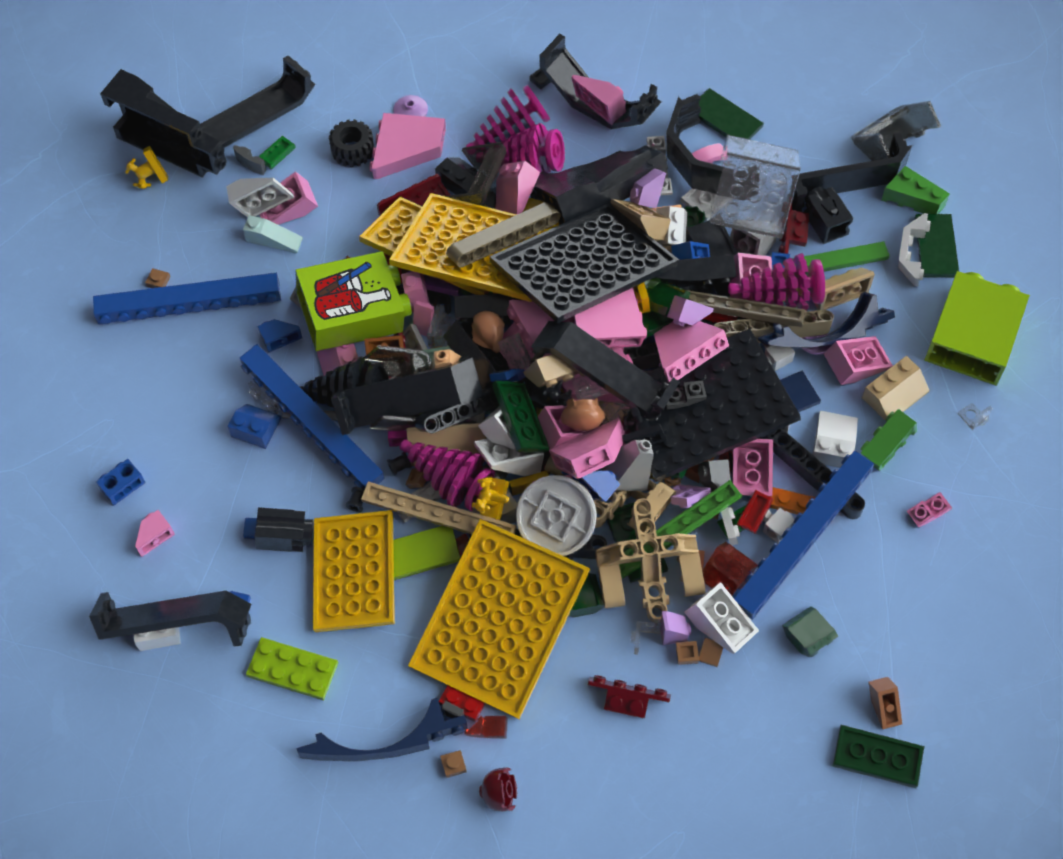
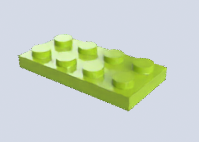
[246,637,338,700]

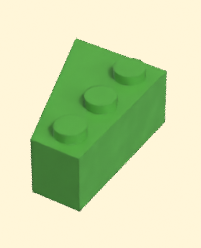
[881,166,950,214]
[860,409,917,471]

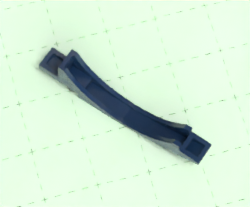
[758,292,895,347]
[296,698,468,761]

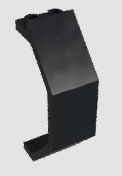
[539,33,662,129]
[666,94,760,200]

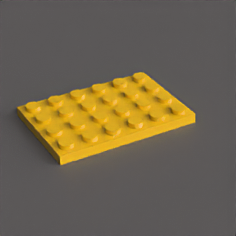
[313,510,395,632]

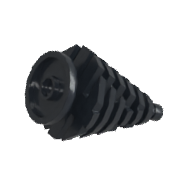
[299,356,389,407]

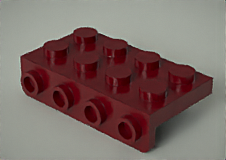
[377,174,453,216]

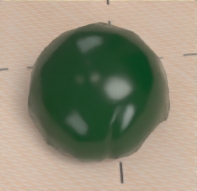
[684,206,705,227]

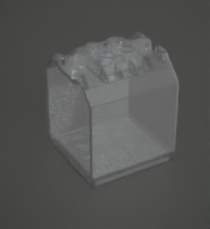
[710,135,801,239]

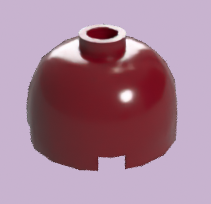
[479,767,517,812]

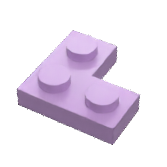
[671,484,711,508]

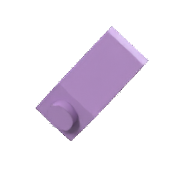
[629,168,666,208]
[667,295,714,327]
[659,611,691,645]

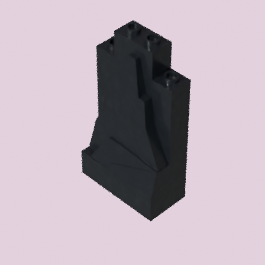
[100,69,227,178]
[530,145,668,225]

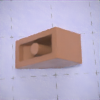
[868,677,903,729]

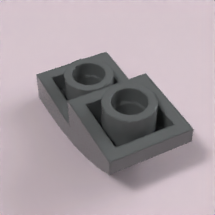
[233,145,266,175]
[666,381,707,410]

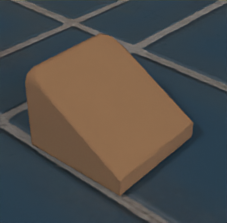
[699,638,723,667]

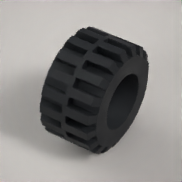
[329,119,374,167]

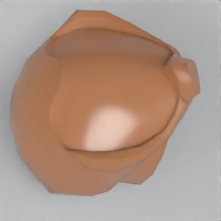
[471,311,505,354]
[561,398,605,431]

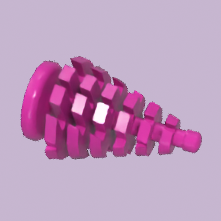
[466,85,550,154]
[476,123,565,173]
[728,253,825,311]
[399,439,495,511]

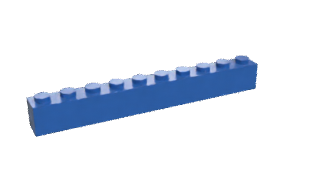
[93,272,281,324]
[240,344,385,489]
[732,450,874,620]

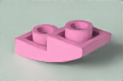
[691,143,729,163]
[413,301,435,337]
[907,492,952,528]

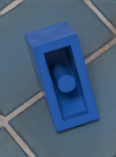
[257,319,303,353]

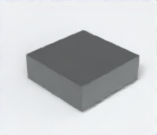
[442,701,464,719]

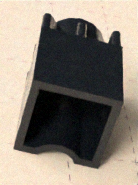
[804,187,853,244]
[255,507,313,552]

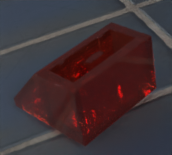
[702,542,757,596]

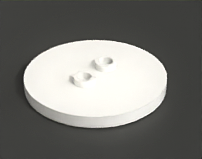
[516,475,596,556]

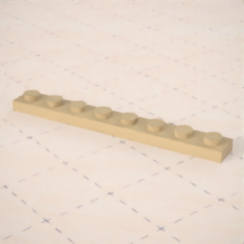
[361,482,517,534]

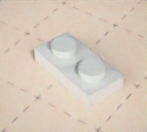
[721,507,740,546]

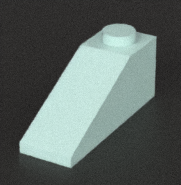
[243,215,303,253]

